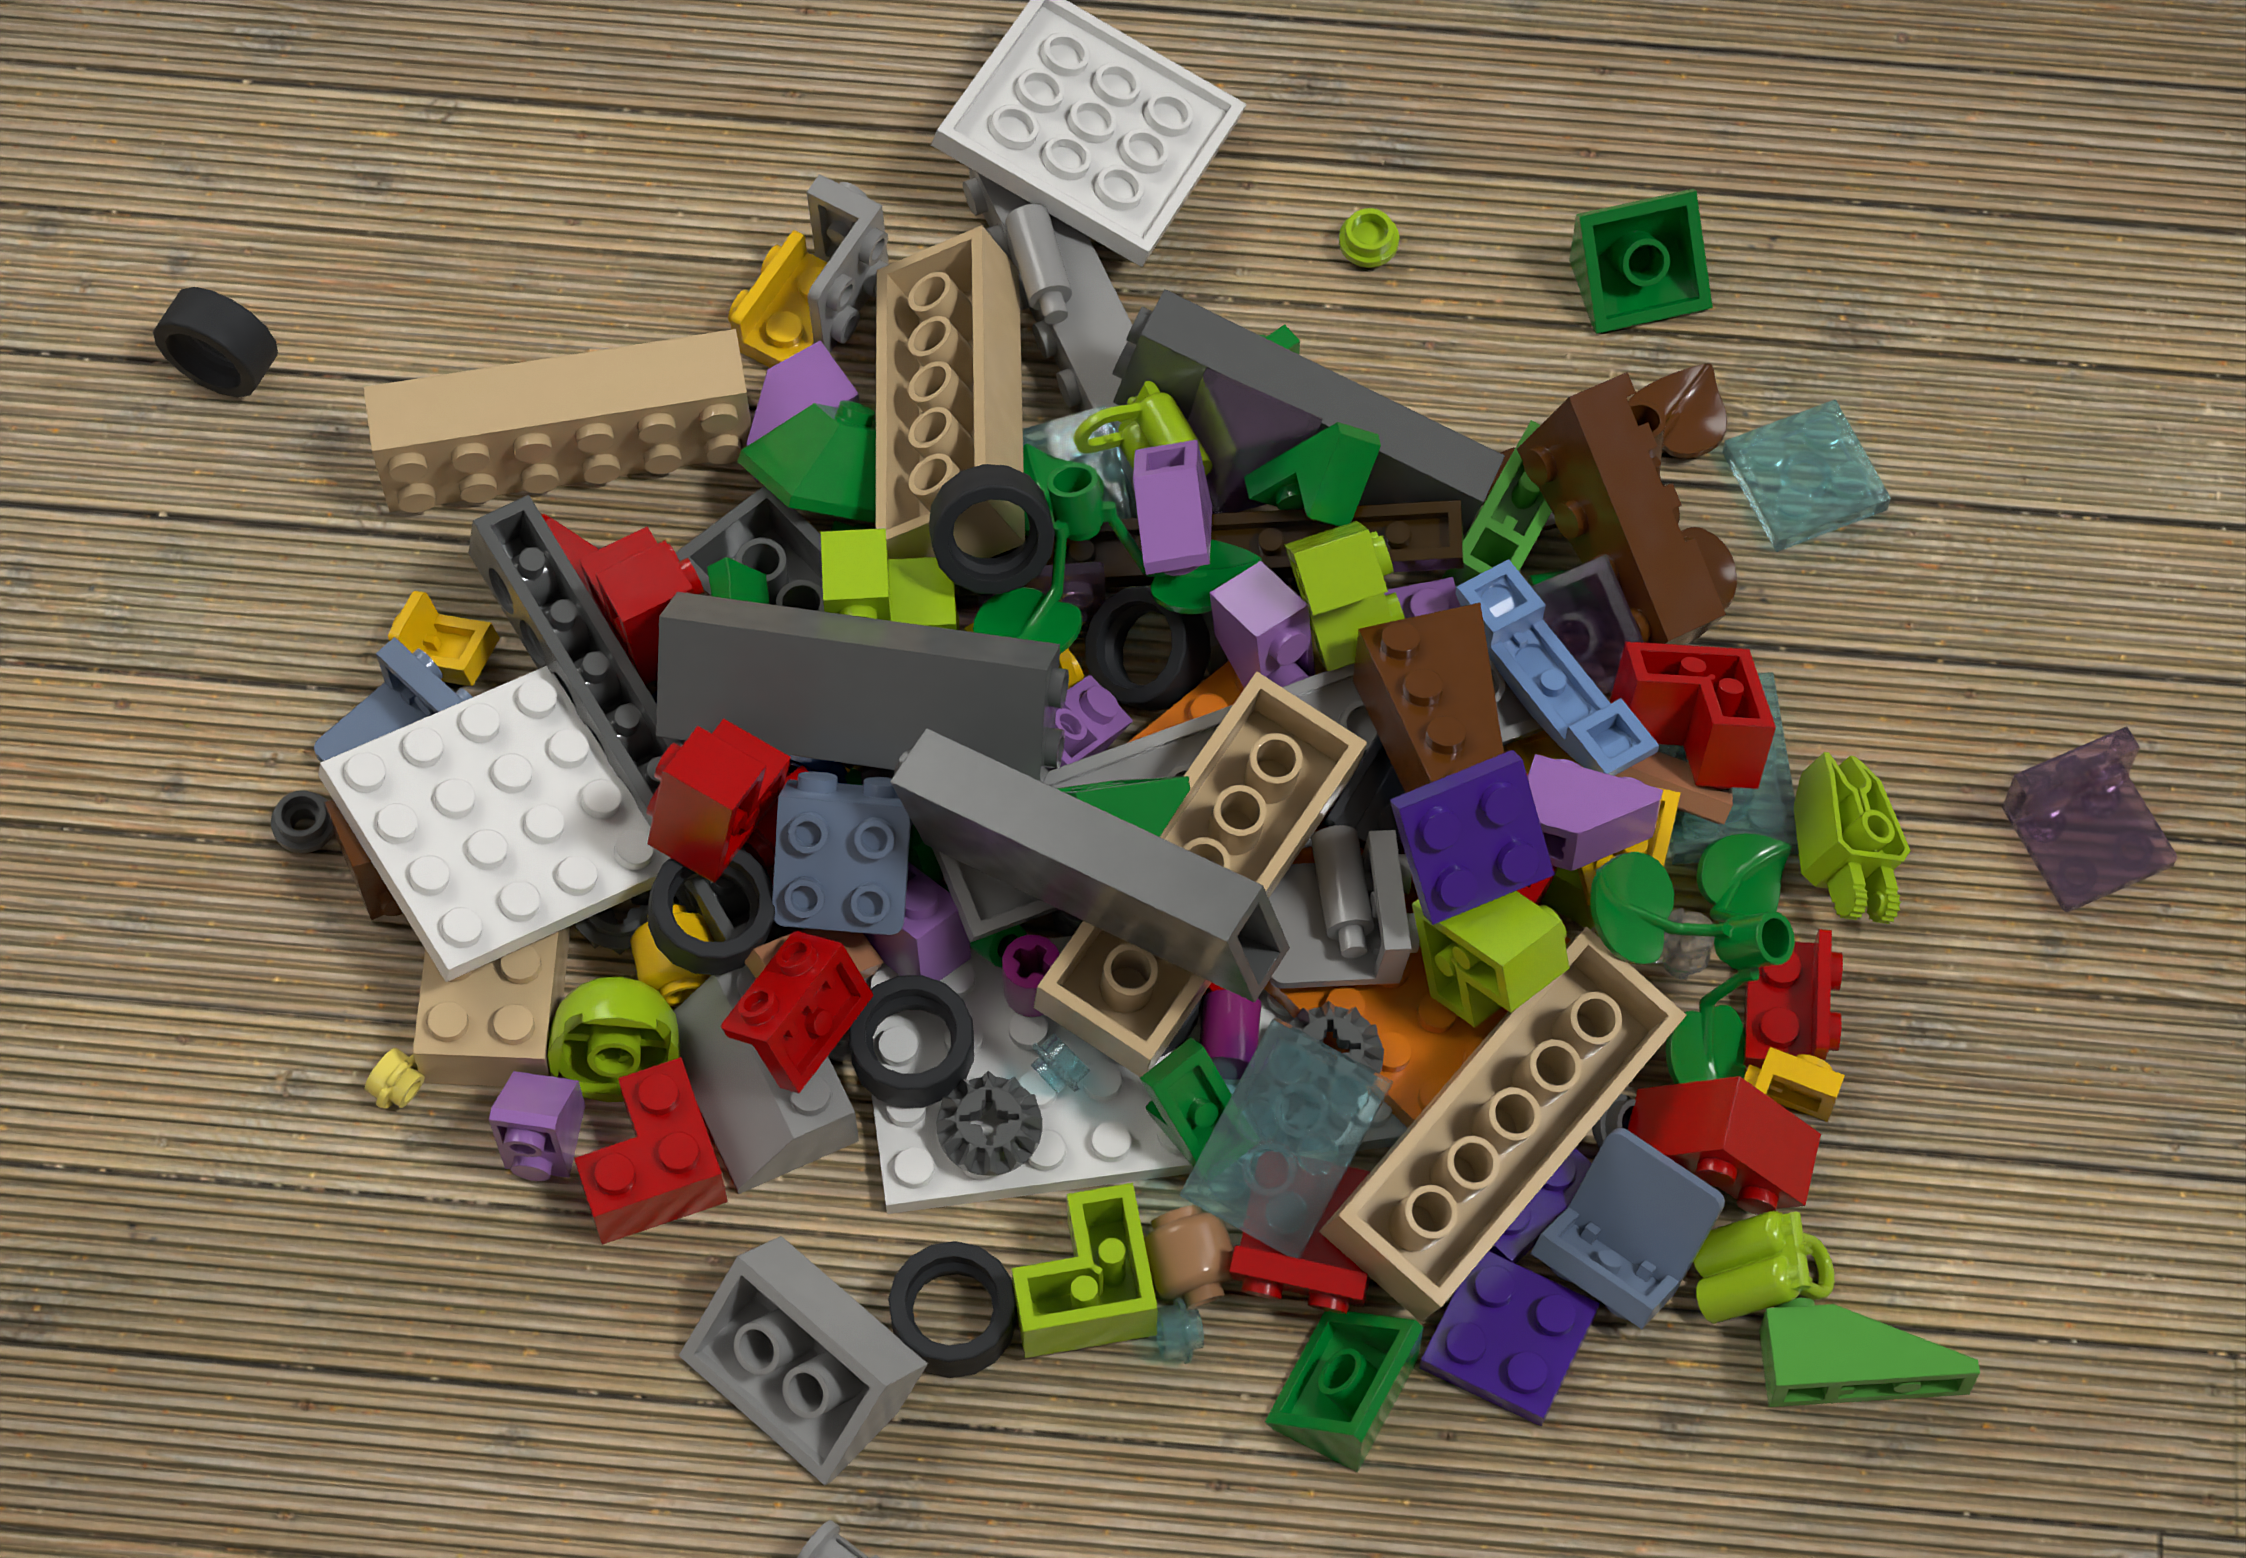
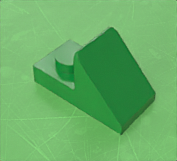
[1244,422,1381,527]
[1139,1038,1260,1183]

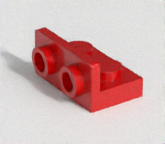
[1743,929,1843,1068]
[721,931,874,1094]

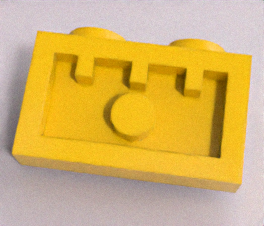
[728,230,827,368]

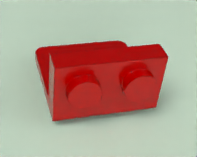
[1230,1150,1371,1314]

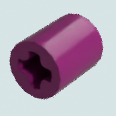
[1002,935,1060,1017]
[1199,990,1262,1080]

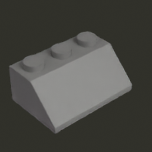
[674,965,859,1194]
[679,1236,928,1485]

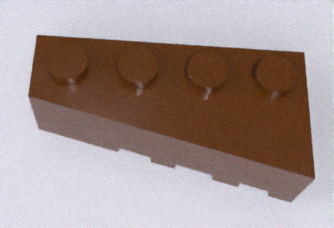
[1516,372,1726,645]
[1353,603,1504,793]

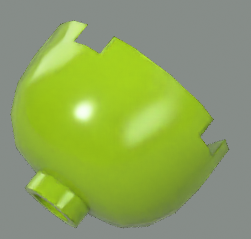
[548,977,680,1102]

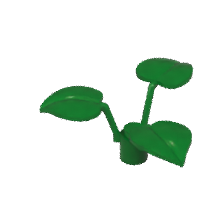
[973,443,1262,654]
[1590,833,1795,1084]

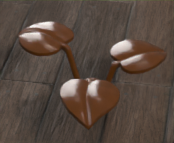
[1482,363,1737,610]

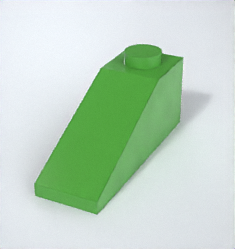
[1441,420,1552,606]
[1759,1298,1980,1407]

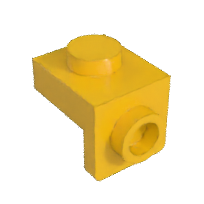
[388,591,500,687]
[1744,1047,1845,1122]

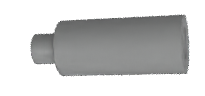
[1005,204,1072,324]
[1311,825,1374,958]

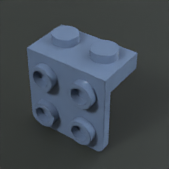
[314,637,472,762]
[772,772,913,935]
[1531,1128,1725,1329]

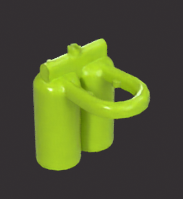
[1073,381,1213,476]
[1693,1211,1835,1324]

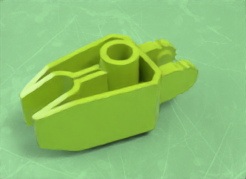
[1793,752,1911,924]

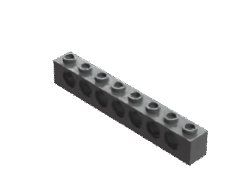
[468,495,783,944]

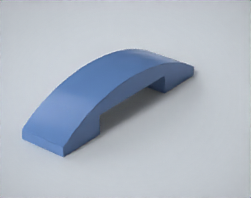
[1455,559,1659,776]

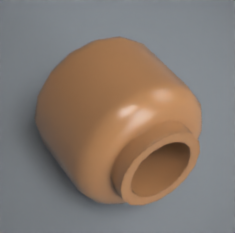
[1144,1204,1234,1309]

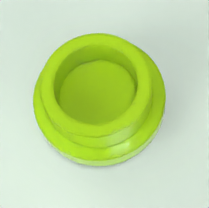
[1339,208,1399,267]

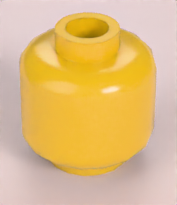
[630,905,715,1006]

